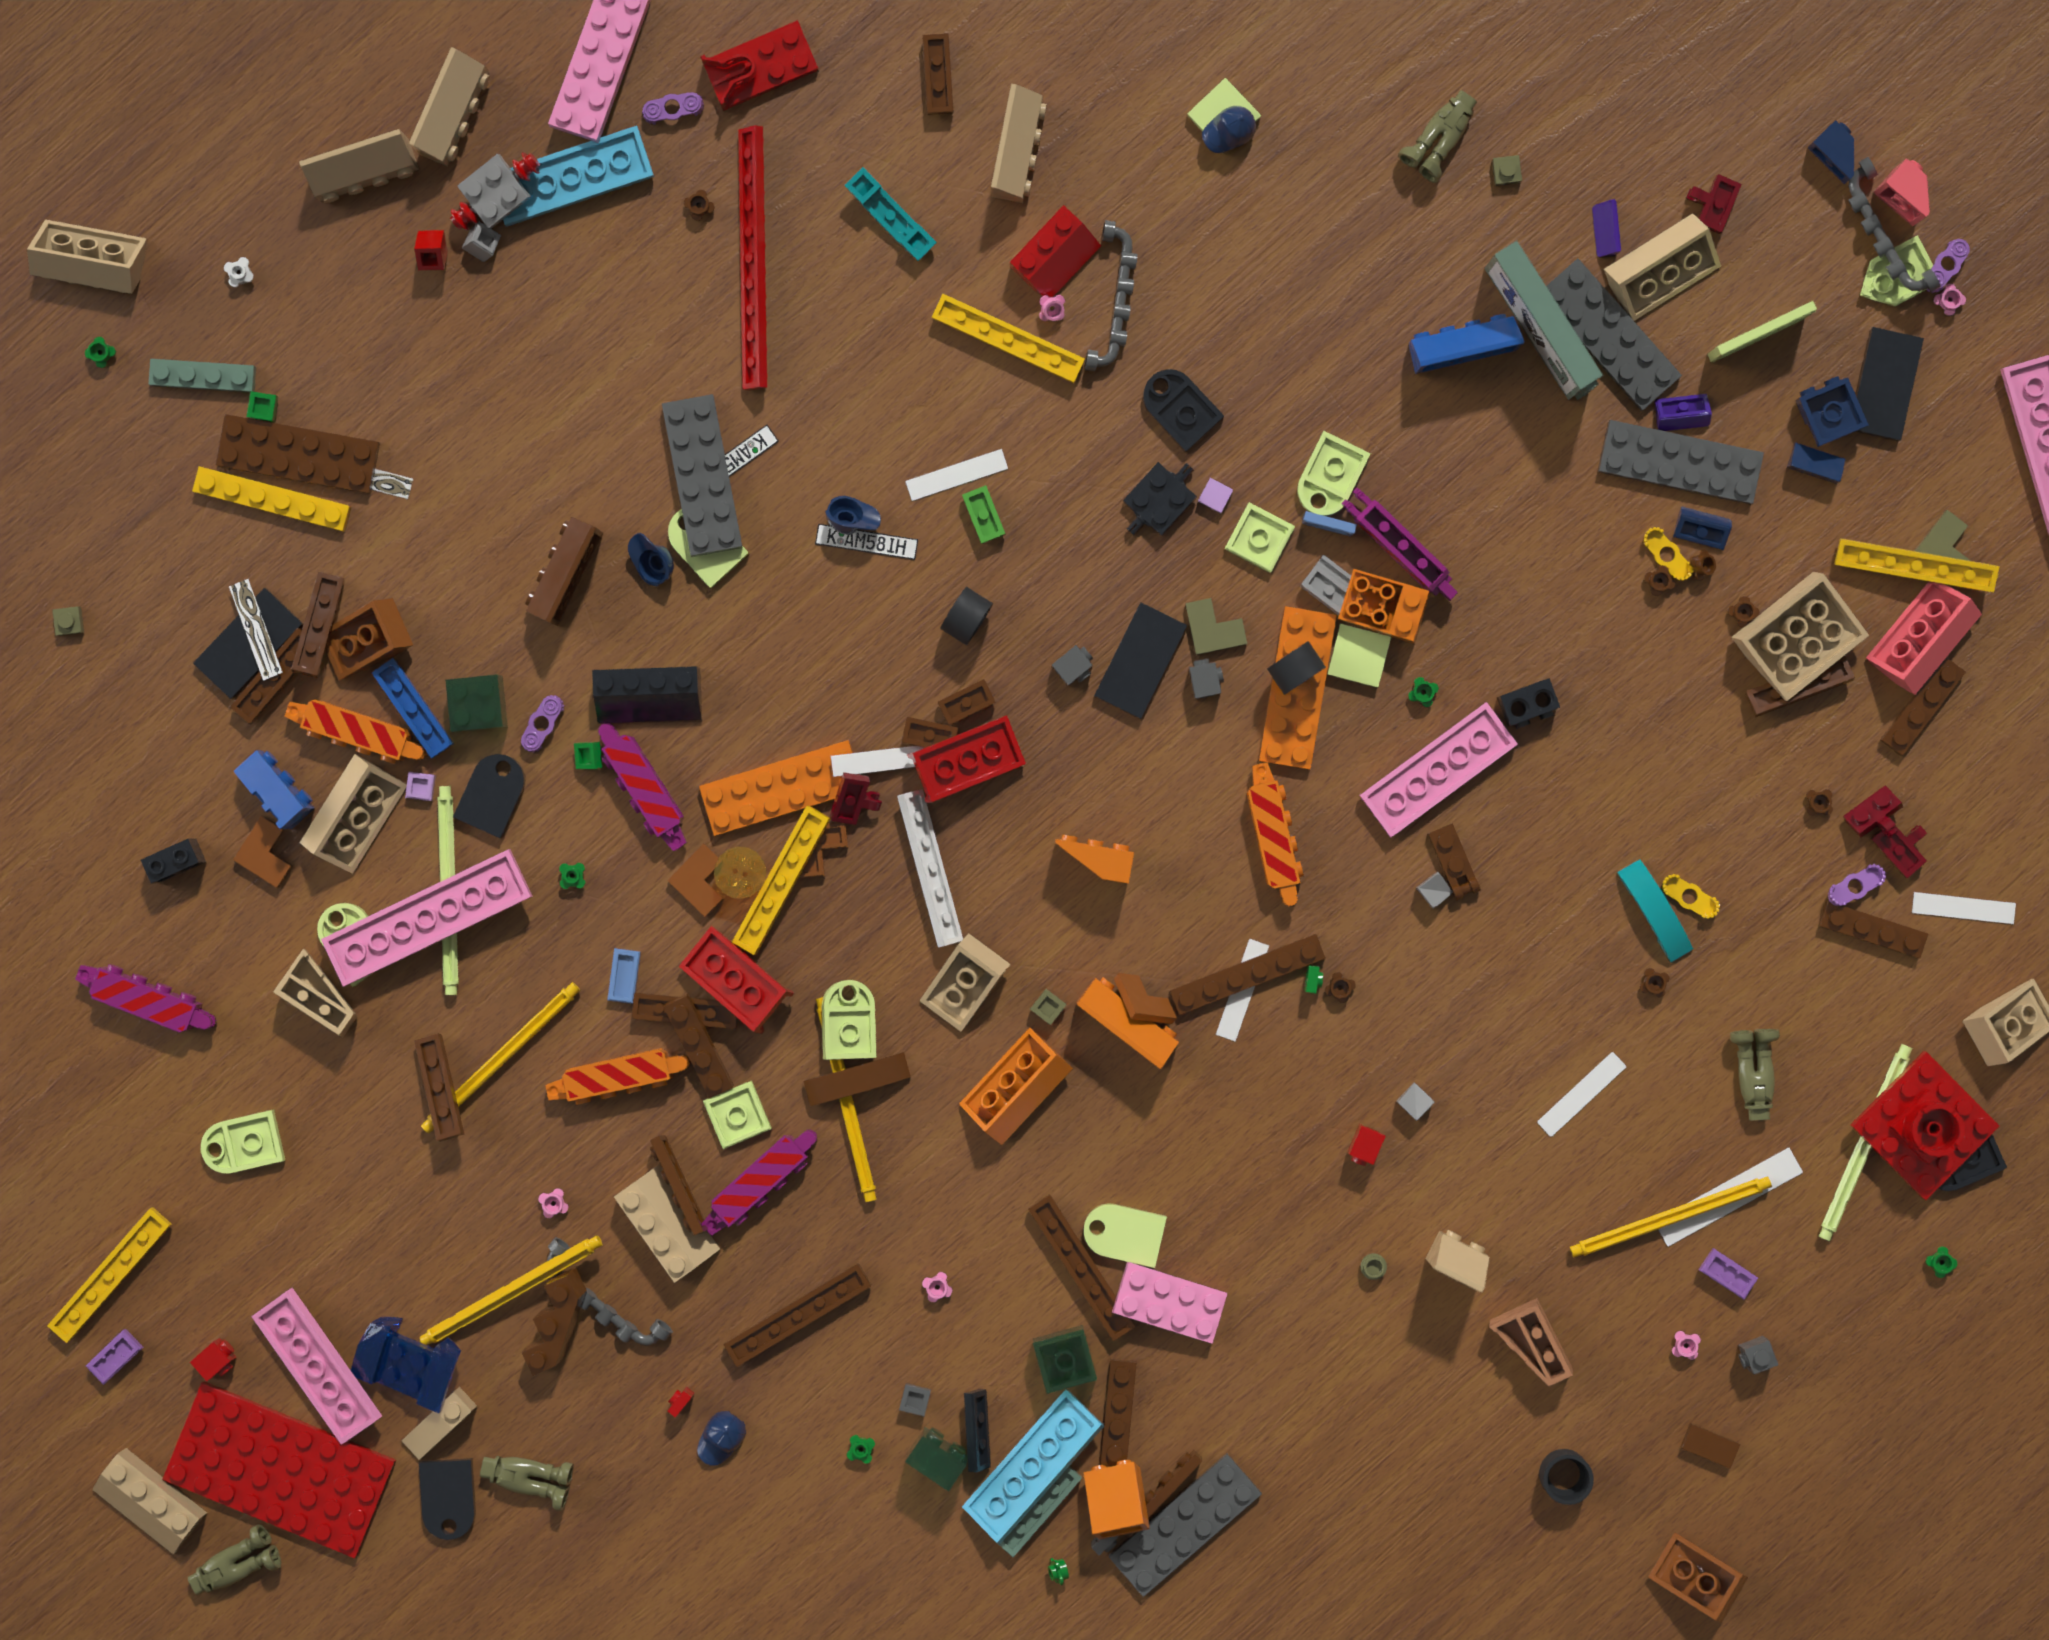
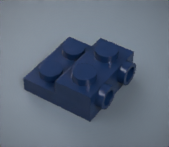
[1795,376,1868,447]

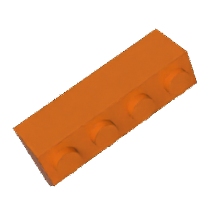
[1076,977,1179,1069]
[959,1028,1073,1145]

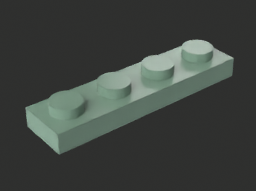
[148,359,256,392]
[997,1466,1082,1557]

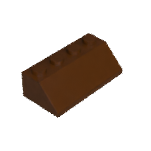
[525,517,603,626]

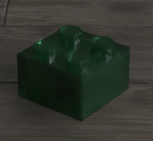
[445,674,508,733]
[1033,1325,1098,1394]
[905,1427,968,1492]

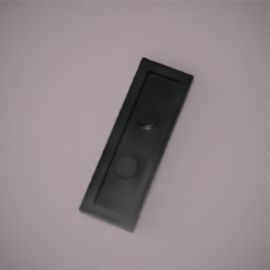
[964,1389,991,1472]

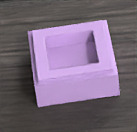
[1198,478,1233,514]
[405,772,436,801]

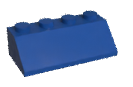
[1408,314,1524,374]

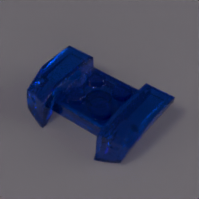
[351,1317,461,1414]

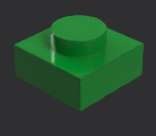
[246,391,279,422]
[574,742,602,769]
[1304,965,1323,993]

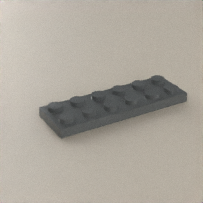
[1546,258,1682,411]
[662,394,743,557]
[1598,420,1764,505]
[1109,1453,1262,1597]

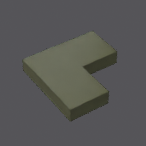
[1914,510,1971,561]
[1185,598,1247,655]

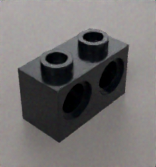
[1497,678,1560,729]
[141,838,206,884]

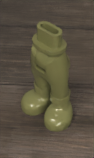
[1398,90,1477,183]
[1730,1029,1780,1121]
[480,1456,574,1511]
[188,1524,281,1595]

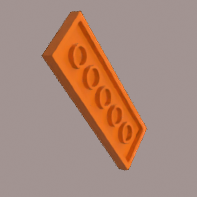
[1259,606,1337,770]
[699,740,860,836]

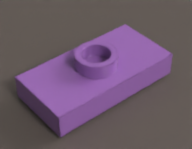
[1698,1248,1758,1300]
[86,1329,144,1385]

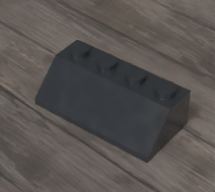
[592,666,702,724]

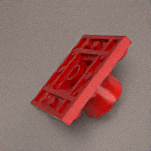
[1850,1051,2000,1200]

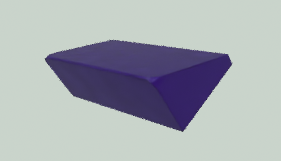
[1592,199,1621,258]
[1655,394,1712,431]

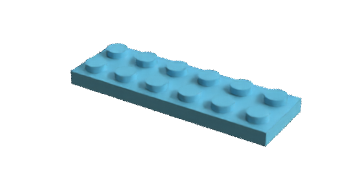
[503,126,654,226]
[962,1389,1104,1544]

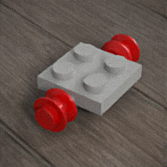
[450,152,540,231]

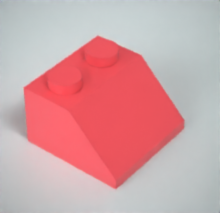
[1873,158,1930,226]

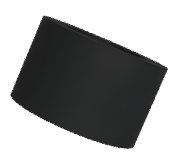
[940,587,993,645]
[1267,641,1326,695]
[1539,1449,1594,1505]

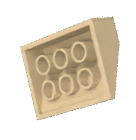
[1731,572,1869,701]

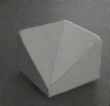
[462,221,501,262]
[1416,872,1453,909]
[1396,1083,1434,1121]

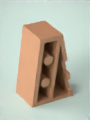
[1489,1298,1573,1386]

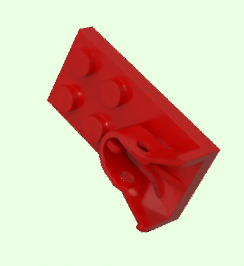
[700,20,819,111]
[907,716,1026,803]
[679,926,795,1034]

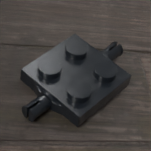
[1123,462,1197,536]

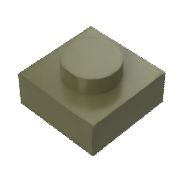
[1492,155,1522,186]
[53,606,84,636]
[1030,988,1067,1025]

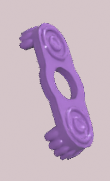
[642,92,704,125]
[1927,239,1970,293]
[521,695,565,752]
[1828,864,1886,906]

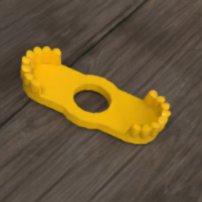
[1643,527,1693,581]
[1662,874,1720,919]

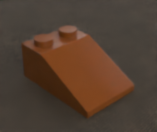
[325,598,413,681]
[1648,1532,1748,1623]

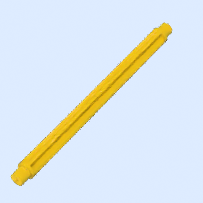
[421,982,580,1134]
[815,997,877,1202]
[1570,1176,1772,1258]
[420,1235,603,1347]

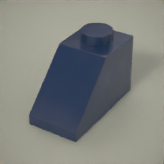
[1807,120,1854,184]

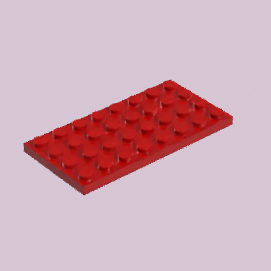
[162,1381,396,1558]

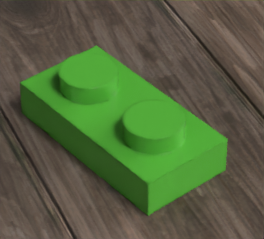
[962,485,1006,544]

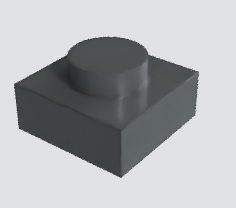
[899,1383,931,1416]
[1091,1536,1118,1555]

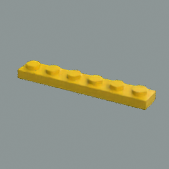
[932,294,1085,384]
[192,466,351,532]
[1834,538,1999,592]
[732,806,831,955]
[47,1207,172,1343]

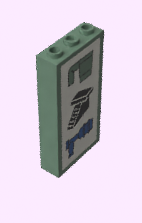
[1484,241,1603,400]

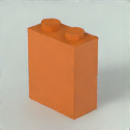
[1084,1460,1150,1540]

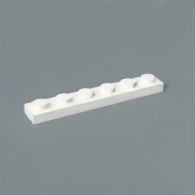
[897,789,963,947]

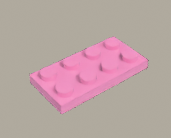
[1112,1262,1227,1344]

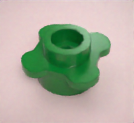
[85,337,116,368]
[1408,677,1439,707]
[559,863,586,889]
[1926,1246,1958,1278]
[847,1435,875,1464]
[1048,1558,1069,1585]

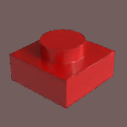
[667,1386,694,1418]

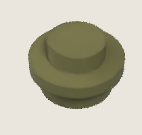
[1360,1253,1387,1280]

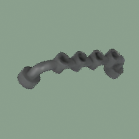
[1848,157,1941,292]
[1085,220,1137,372]
[547,1237,673,1346]

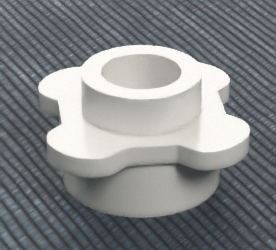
[224,257,254,287]

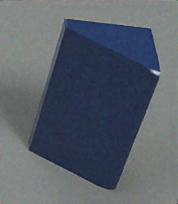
[1787,443,1845,484]
[1673,507,1732,550]

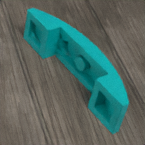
[844,167,937,261]
[1617,859,1693,962]

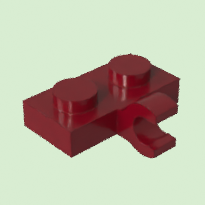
[1686,174,1742,234]
[830,772,882,825]
[1843,785,1903,838]
[1871,825,1927,878]

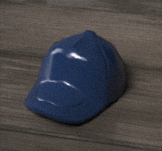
[1202,106,1256,153]
[825,496,881,535]
[628,533,674,586]
[697,1411,746,1466]

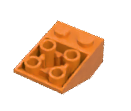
[1338,569,1430,644]
[1055,835,1134,884]

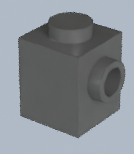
[1052,645,1093,686]
[1189,659,1224,699]
[1738,1336,1778,1374]

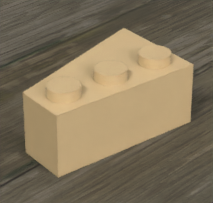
[274,948,357,1038]

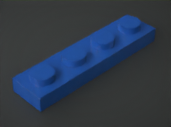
[372,658,454,759]

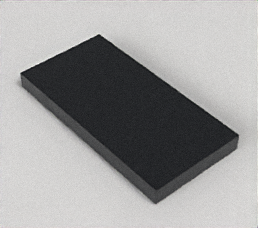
[1855,327,1924,441]
[193,588,304,699]
[1094,602,1187,719]

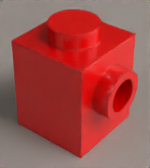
[414,230,448,271]
[1347,1123,1386,1166]
[190,1338,236,1382]

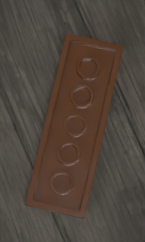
[216,414,380,494]

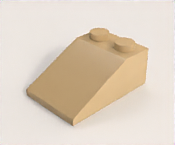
[920,933,1011,1032]
[1963,979,2049,1066]
[1425,1230,1489,1292]

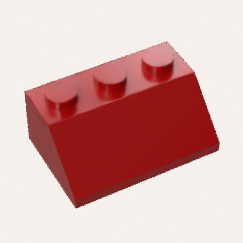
[1010,205,1101,298]

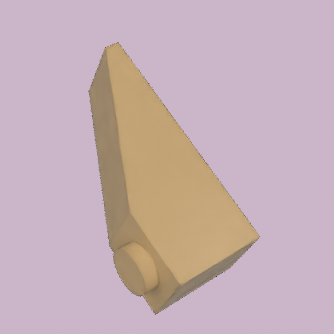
[402,1387,477,1460]

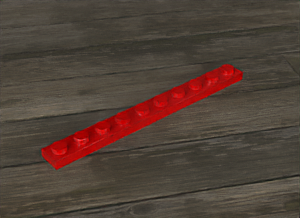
[738,125,768,390]

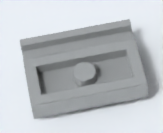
[1300,555,1351,616]

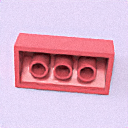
[1866,581,1982,695]

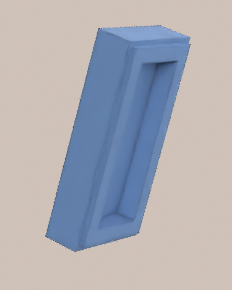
[1302,511,1357,537]
[608,948,641,1004]

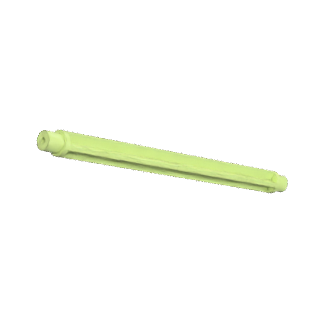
[437,786,459,995]
[1819,1044,1913,1241]

